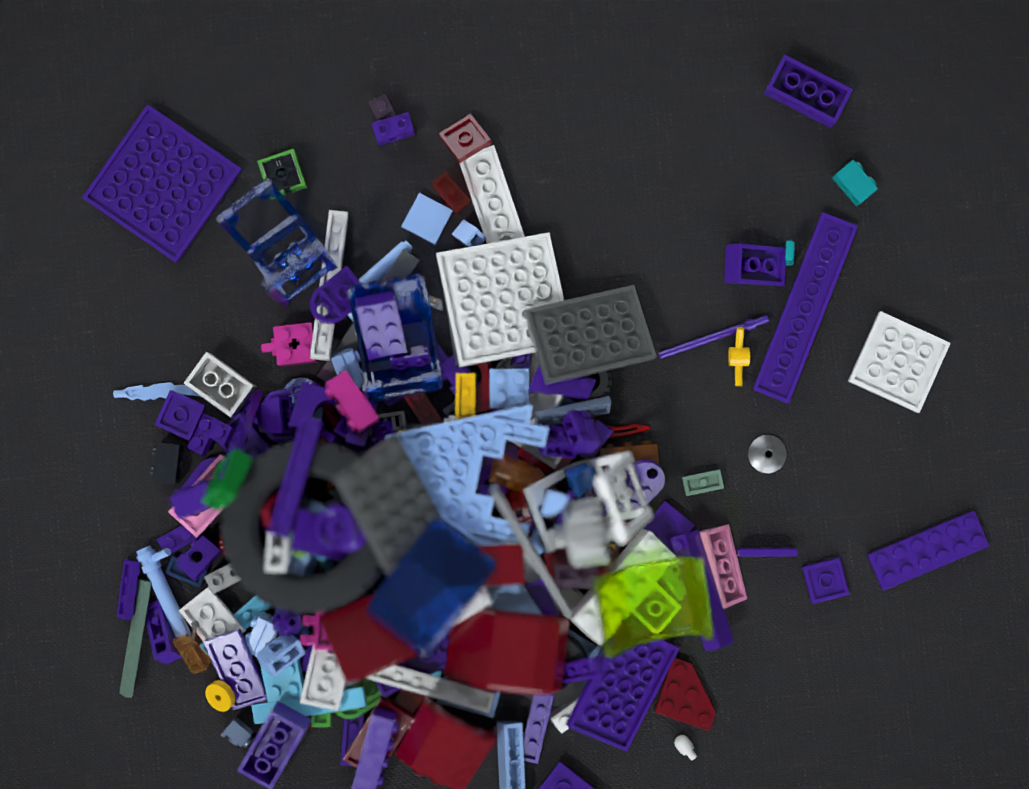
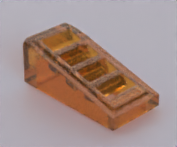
[172,634,211,674]

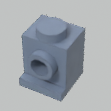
[221,717,254,748]

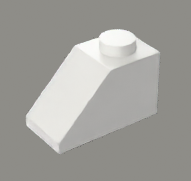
[265,531,293,572]

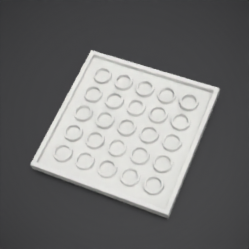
[436,233,564,367]

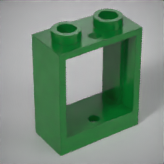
[202,448,253,511]

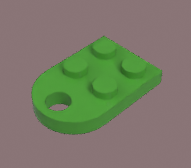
[335,678,393,719]

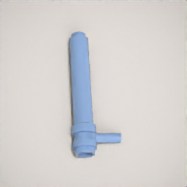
[348,240,413,321]
[136,545,192,645]

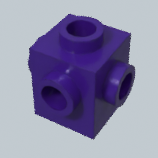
[370,421,397,447]
[272,608,302,637]

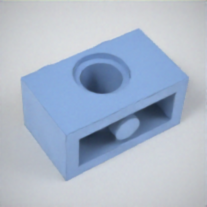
[256,634,305,678]

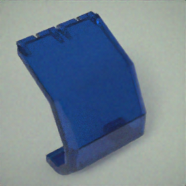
[347,273,443,401]
[366,518,497,658]

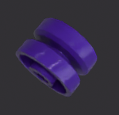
[316,505,367,552]

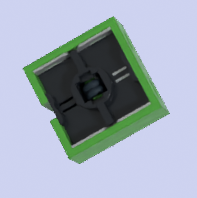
[257,149,308,200]

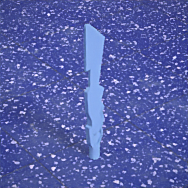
[113,382,200,401]

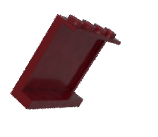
[320,586,421,686]

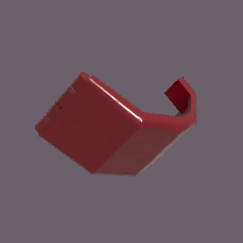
[444,607,569,695]

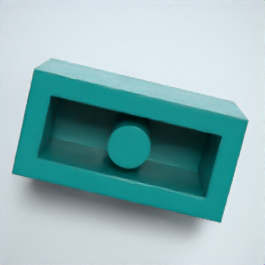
[832,160,878,207]

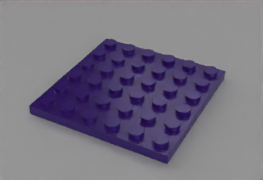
[82,104,242,263]

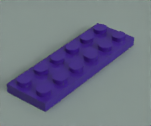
[867,511,989,591]

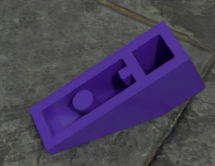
[146,600,183,664]

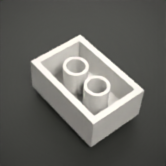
[184,352,257,417]

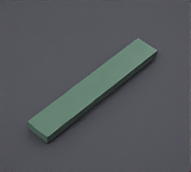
[119,579,151,698]

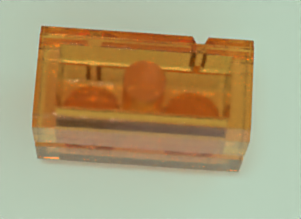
[489,455,535,493]

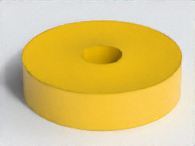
[206,680,235,712]

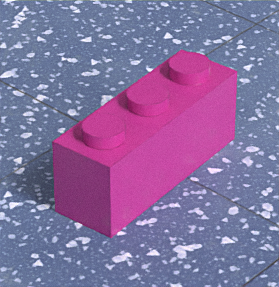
[325,370,379,435]

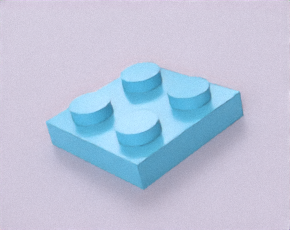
[260,659,304,702]

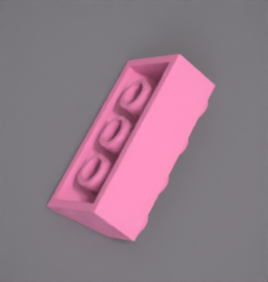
[699,524,747,608]

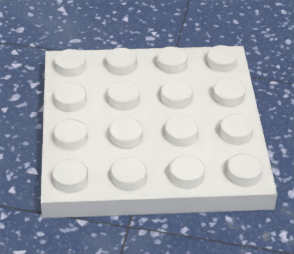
[848,311,950,413]

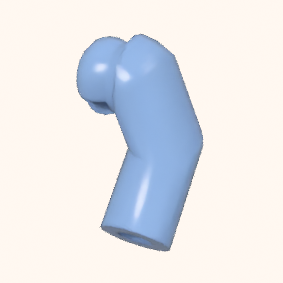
[530,527,545,554]

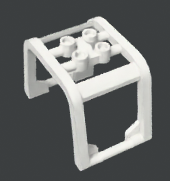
[523,452,653,552]

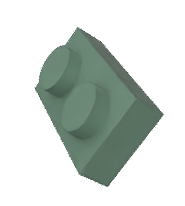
[682,469,724,496]

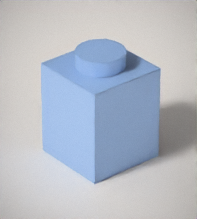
[452,219,487,247]

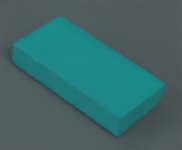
[786,241,794,265]

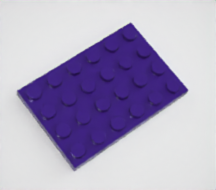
[565,620,680,752]

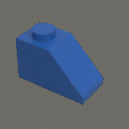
[564,462,596,497]

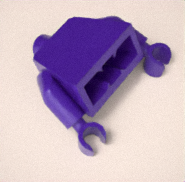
[252,385,300,443]

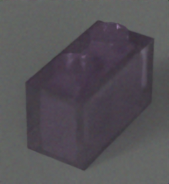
[555,565,598,589]

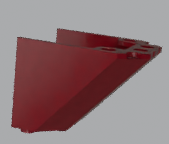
[395,695,497,789]

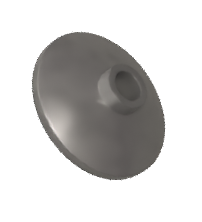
[748,435,787,473]

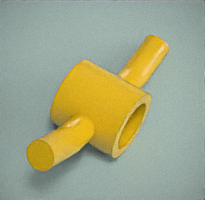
[728,327,750,387]

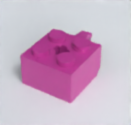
[261,323,319,366]

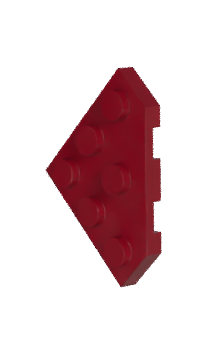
[654,657,716,732]

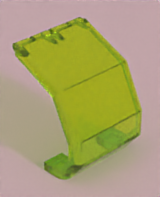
[594,557,714,658]

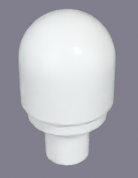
[674,735,697,761]

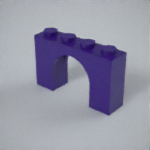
[288,381,377,451]

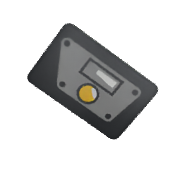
[422,292,446,313]

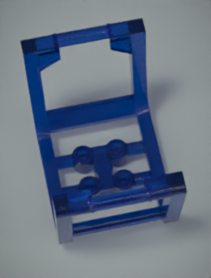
[215,177,338,307]

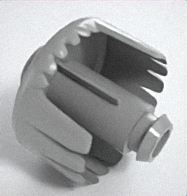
[554,497,616,568]

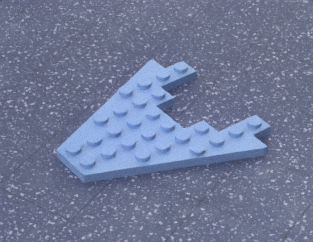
[385,405,549,546]

